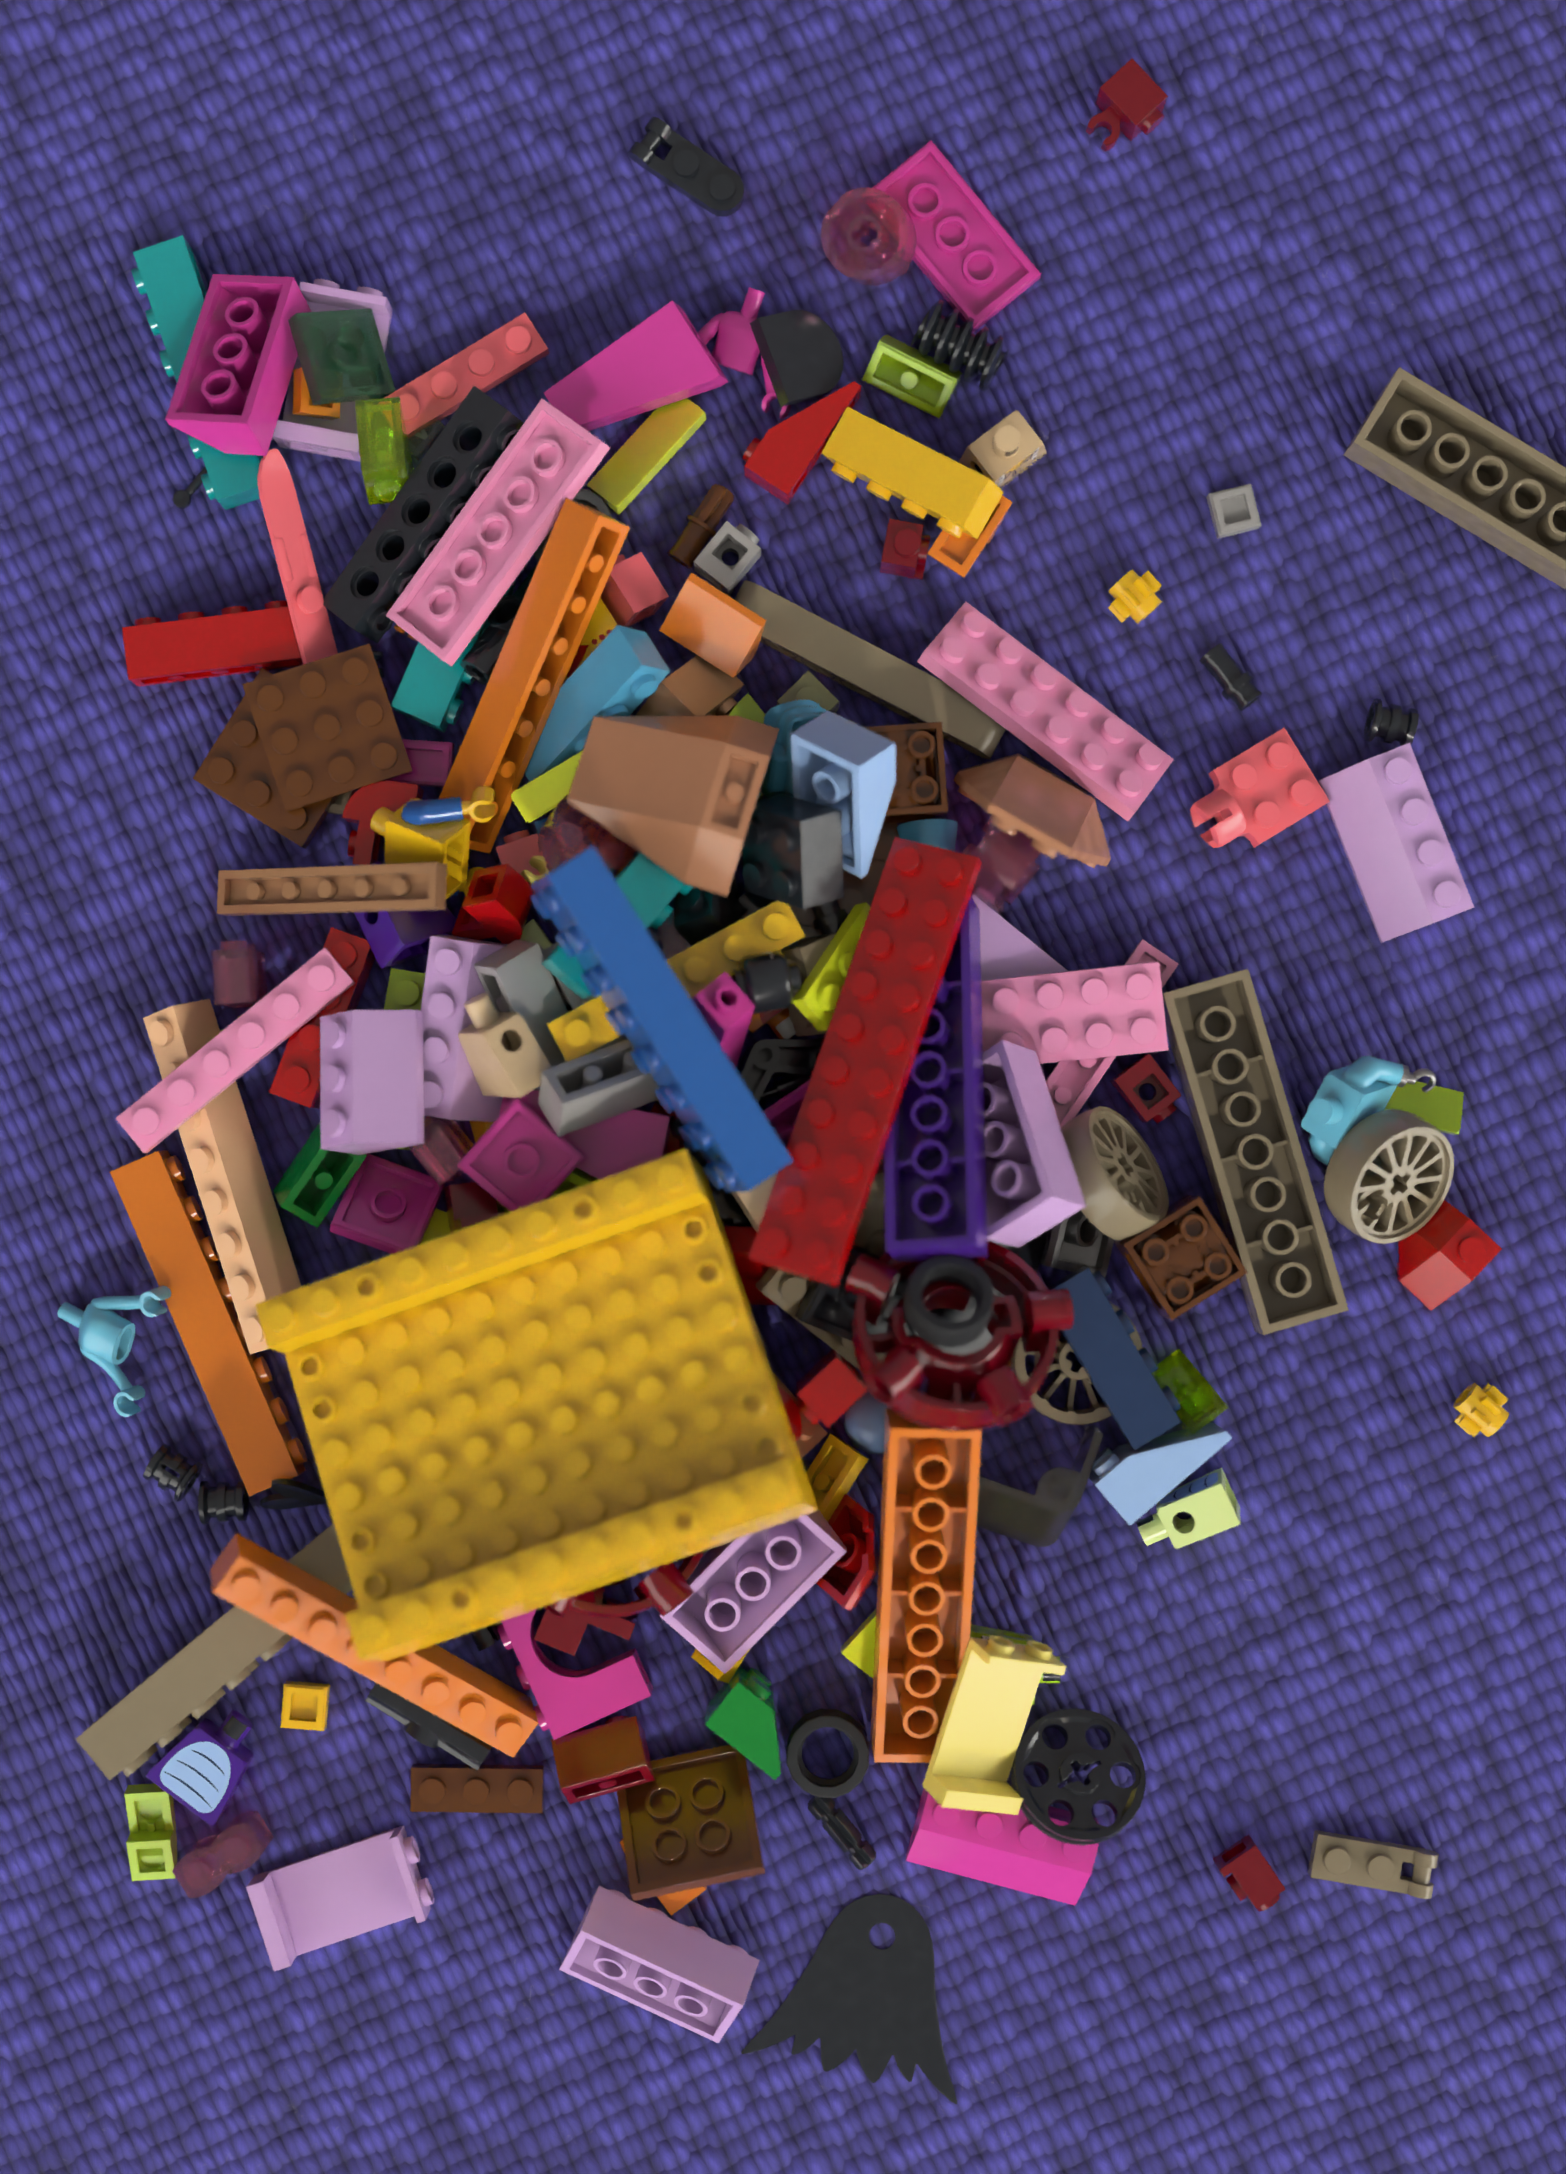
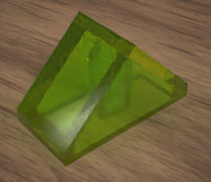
[1152,1349,1228,1434]

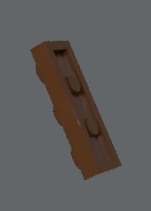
[410,1764,544,1813]

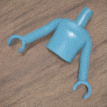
[57,1286,171,1417]

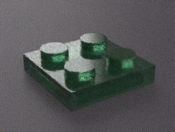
[288,308,396,405]

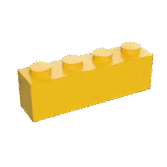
[821,407,1004,539]

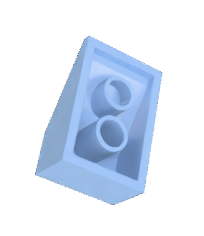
[791,710,896,878]
[1086,1422,1232,1526]

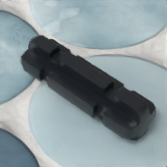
[807,1796,876,1870]

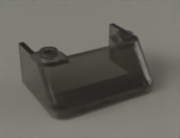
[923,1381,1104,1547]

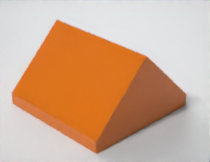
[659,573,767,678]

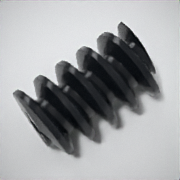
[911,299,1009,391]

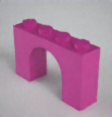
[497,1609,653,1740]

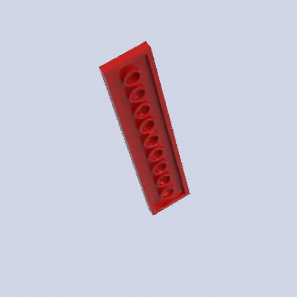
[748,837,982,1287]

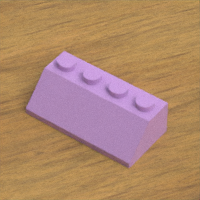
[1318,743,1474,943]
[421,935,508,1122]
[660,1509,847,1674]
[559,1886,759,2043]

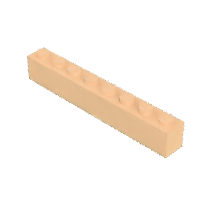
[143,999,302,1354]

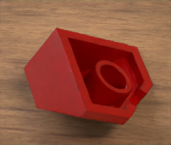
[1397,1200,1502,1311]
[816,1494,879,1611]

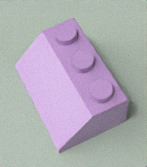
[320,1010,424,1155]

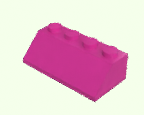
[165,274,312,456]
[905,1788,1099,1906]

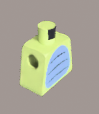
[1136,1467,1241,1549]

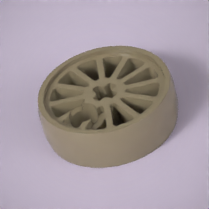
[1061,1106,1169,1241]
[1324,1109,1454,1244]
[1012,1301,1143,1425]

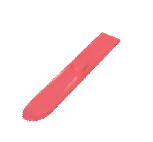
[257,448,338,665]

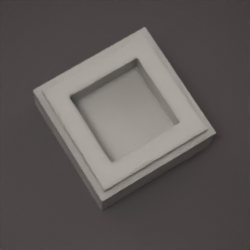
[1206,483,1261,539]

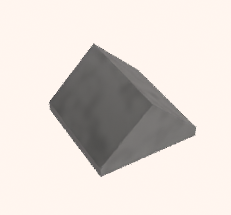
[1040,1210,1114,1278]

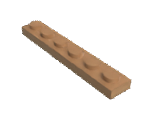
[217,862,447,916]

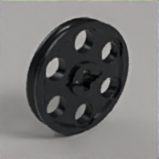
[1011,1708,1146,1845]

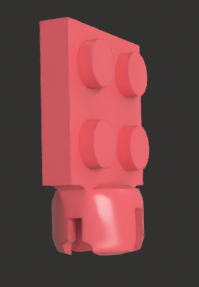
[1190,727,1330,848]

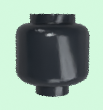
[732,950,801,1013]

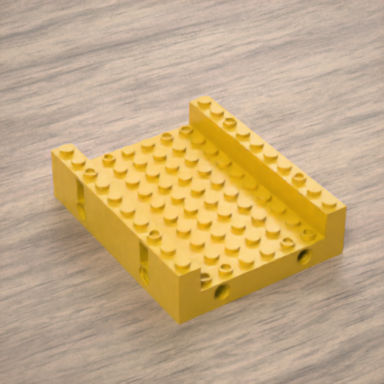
[255,1149,818,1661]

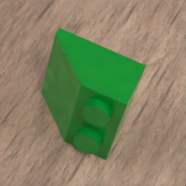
[705,1666,781,1780]

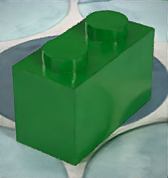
[273,1121,367,1228]

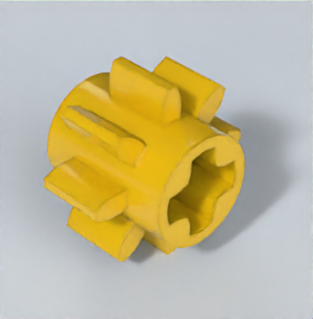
[1108,569,1162,624]
[1453,1383,1509,1437]

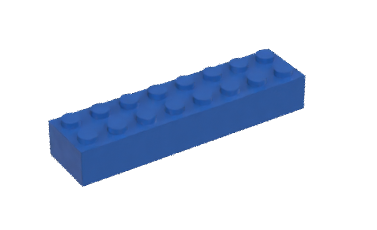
[530,846,793,1192]

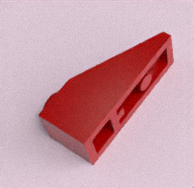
[742,381,861,505]

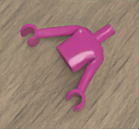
[698,287,791,419]

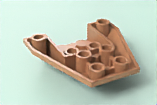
[567,716,779,897]
[953,753,1111,868]

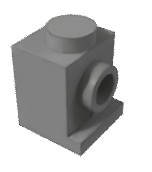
[693,521,761,596]

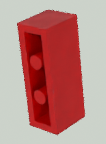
[796,1349,868,1428]

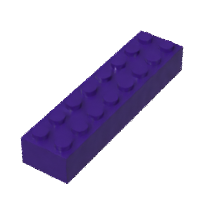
[884,897,988,1262]

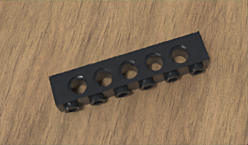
[323,386,524,644]

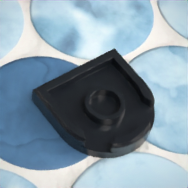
[750,310,843,407]

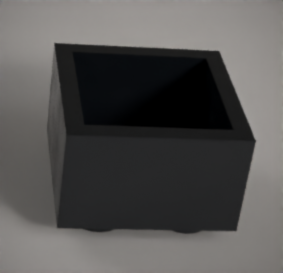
[743,794,844,909]

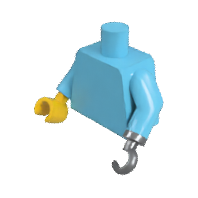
[1301,1056,1436,1165]

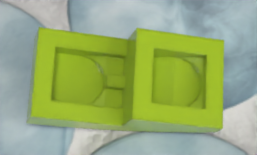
[124,1783,177,1881]

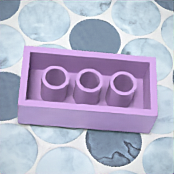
[983,1040,1086,1248]

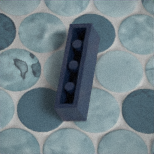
[1047,1266,1181,1450]

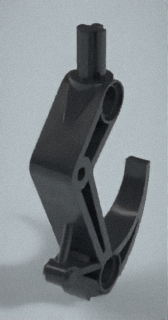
[670,1038,825,1227]

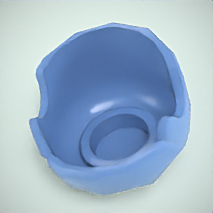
[843,1387,889,1454]

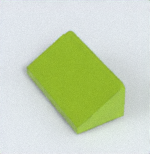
[862,335,962,418]
[1384,1081,1464,1135]

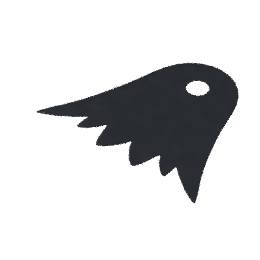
[741,1894,957,2104]

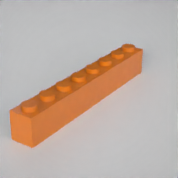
[439,498,630,854]
[110,1150,307,1497]
[210,1533,539,1757]

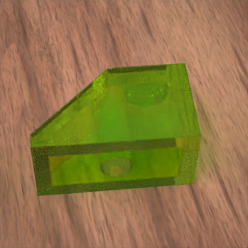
[355,397,414,505]

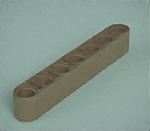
[734,580,1006,760]

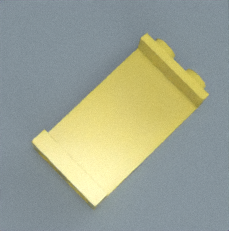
[922,1635,1066,1815]

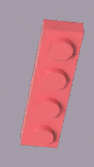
[377,312,549,444]

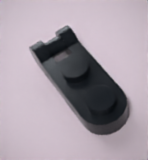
[628,116,744,216]

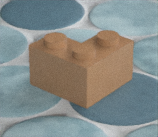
[635,655,745,716]

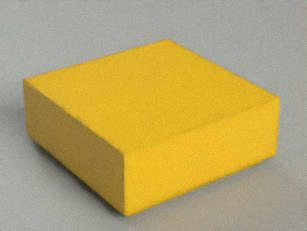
[280,1681,330,1731]

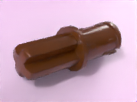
[667,484,734,569]

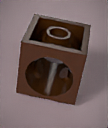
[863,722,948,825]
[1114,1195,1248,1320]

